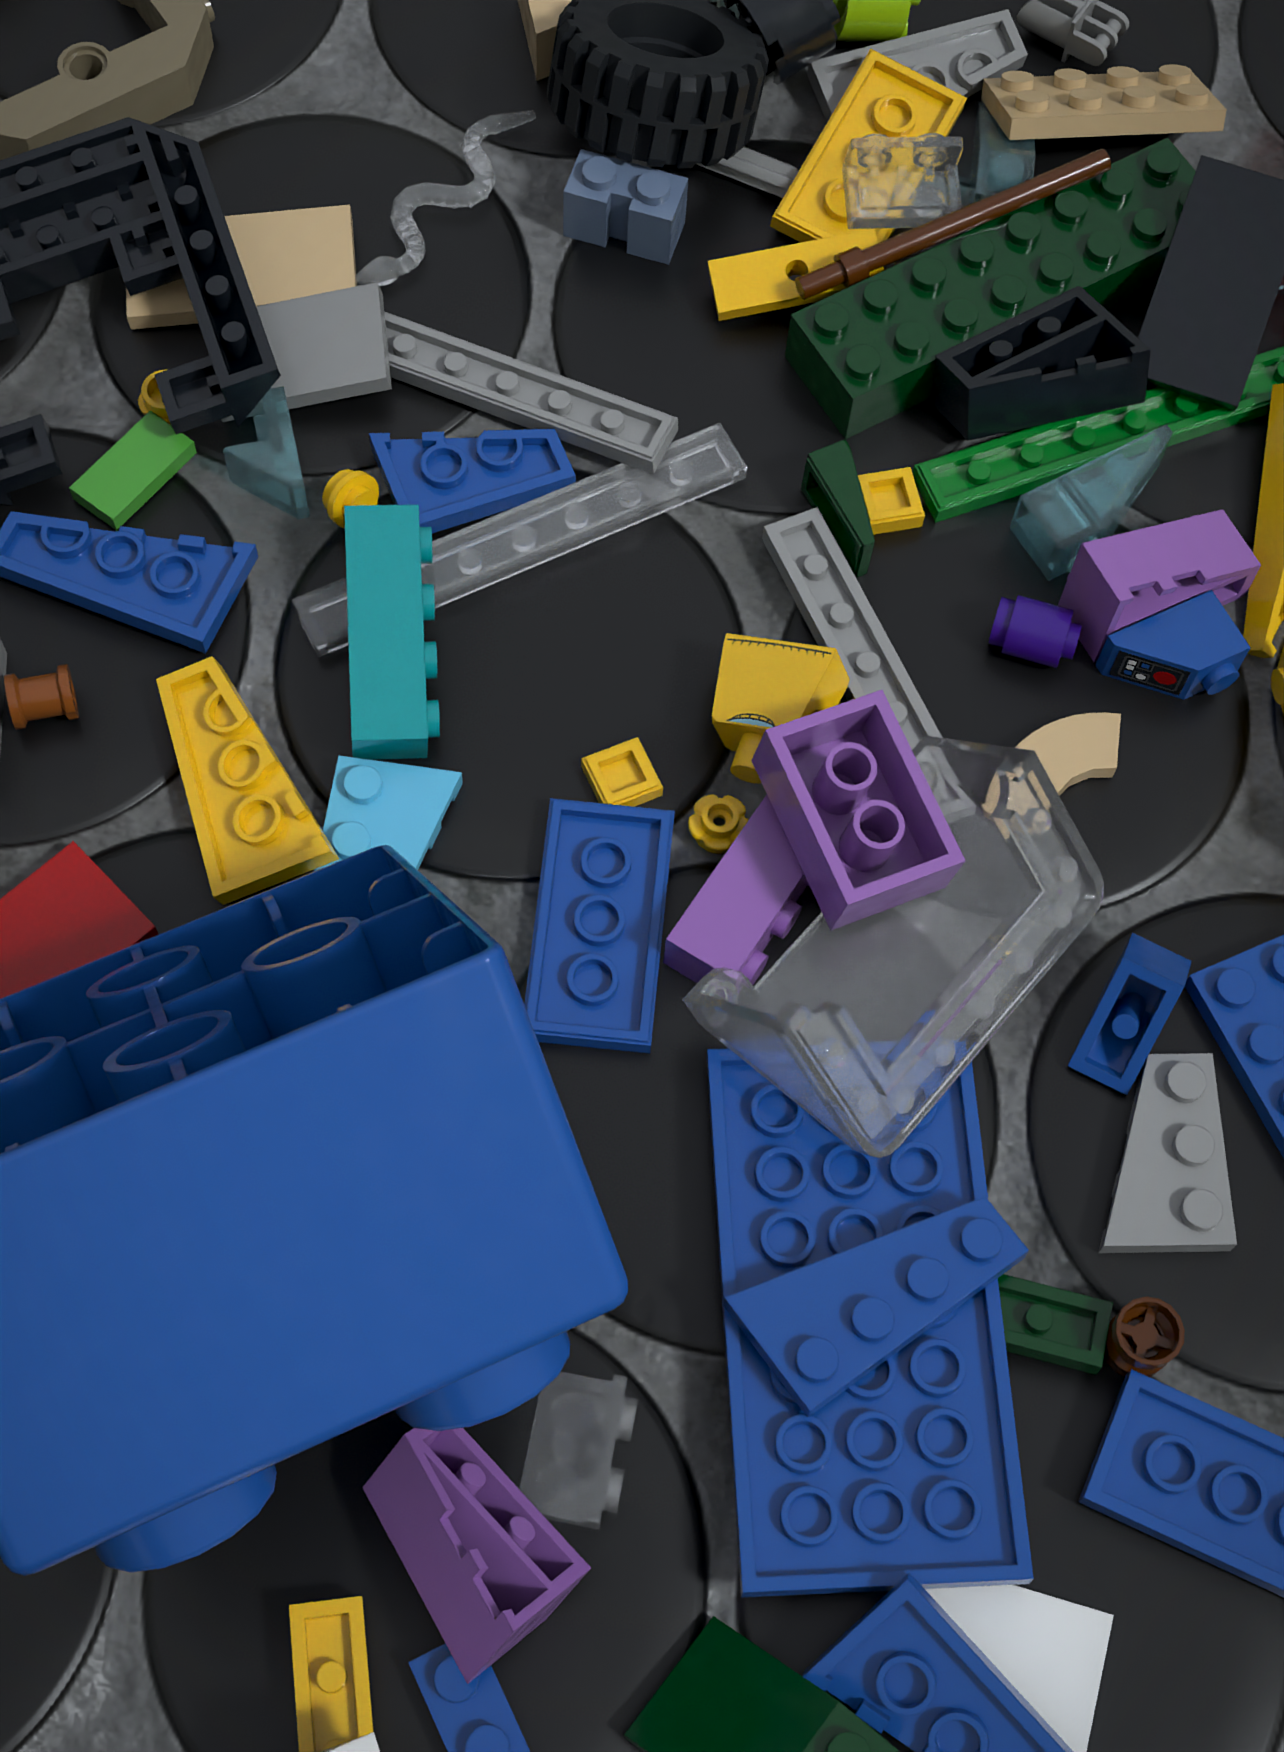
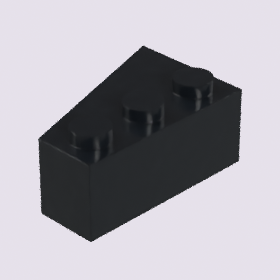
[935,285,1151,441]

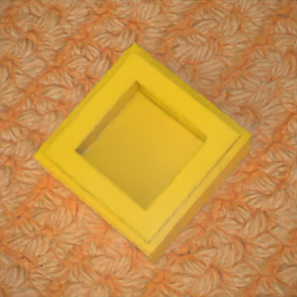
[858,467,925,535]
[581,737,663,807]

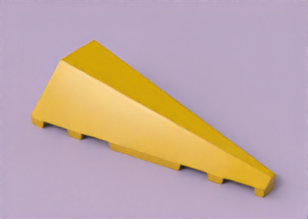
[1243,383,1284,658]

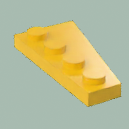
[156,656,339,905]

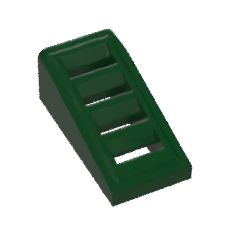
[801,440,875,578]

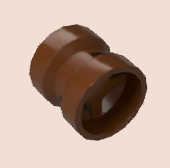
[1104,1296,1185,1377]

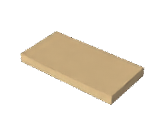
[126,204,357,330]

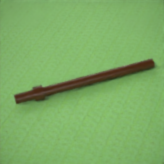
[795,149,1111,300]

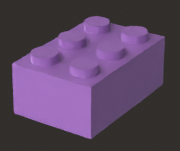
[751,690,966,931]

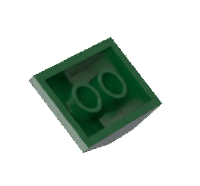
[624,1616,900,1752]

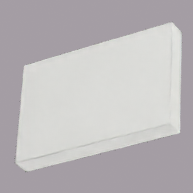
[925,1585,1114,1752]

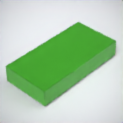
[69,411,197,531]

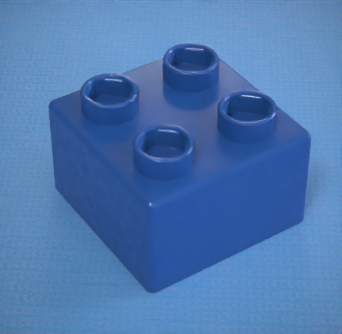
[0,845,628,1576]

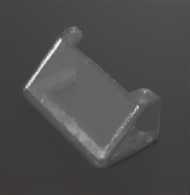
[682,736,1104,1158]

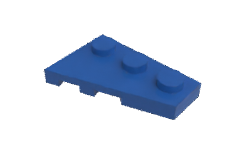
[369,429,576,533]

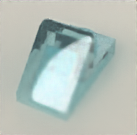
[223,386,310,519]

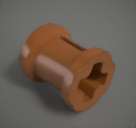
[4,664,79,730]

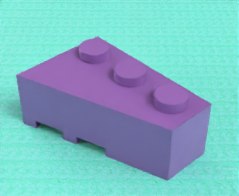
[1058,509,1261,662]
[362,1428,591,1684]

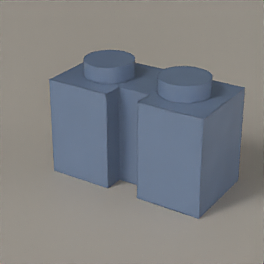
[563,149,689,265]

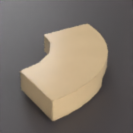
[985,712,1121,823]

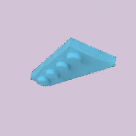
[314,755,463,871]

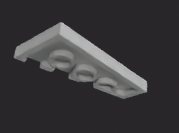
[807,9,1028,122]

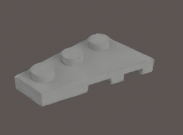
[1098,1053,1237,1253]

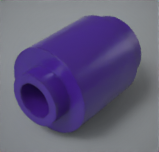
[988,595,1082,669]

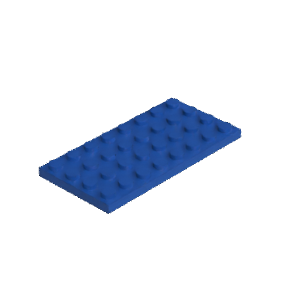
[706,1039,1034,1598]

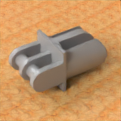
[1016,0,1129,66]

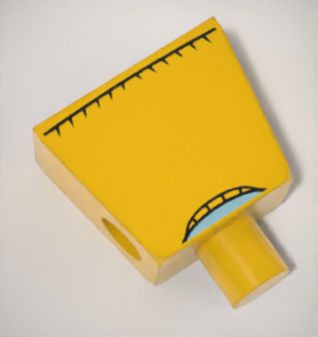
[712,633,850,784]

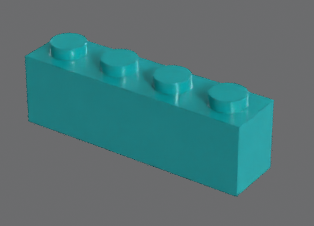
[344,505,440,760]

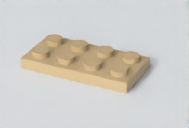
[981,64,1227,140]

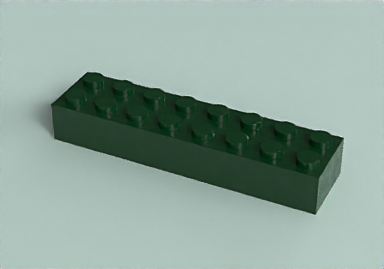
[785,138,1195,440]

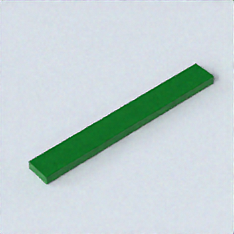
[912,346,1284,523]

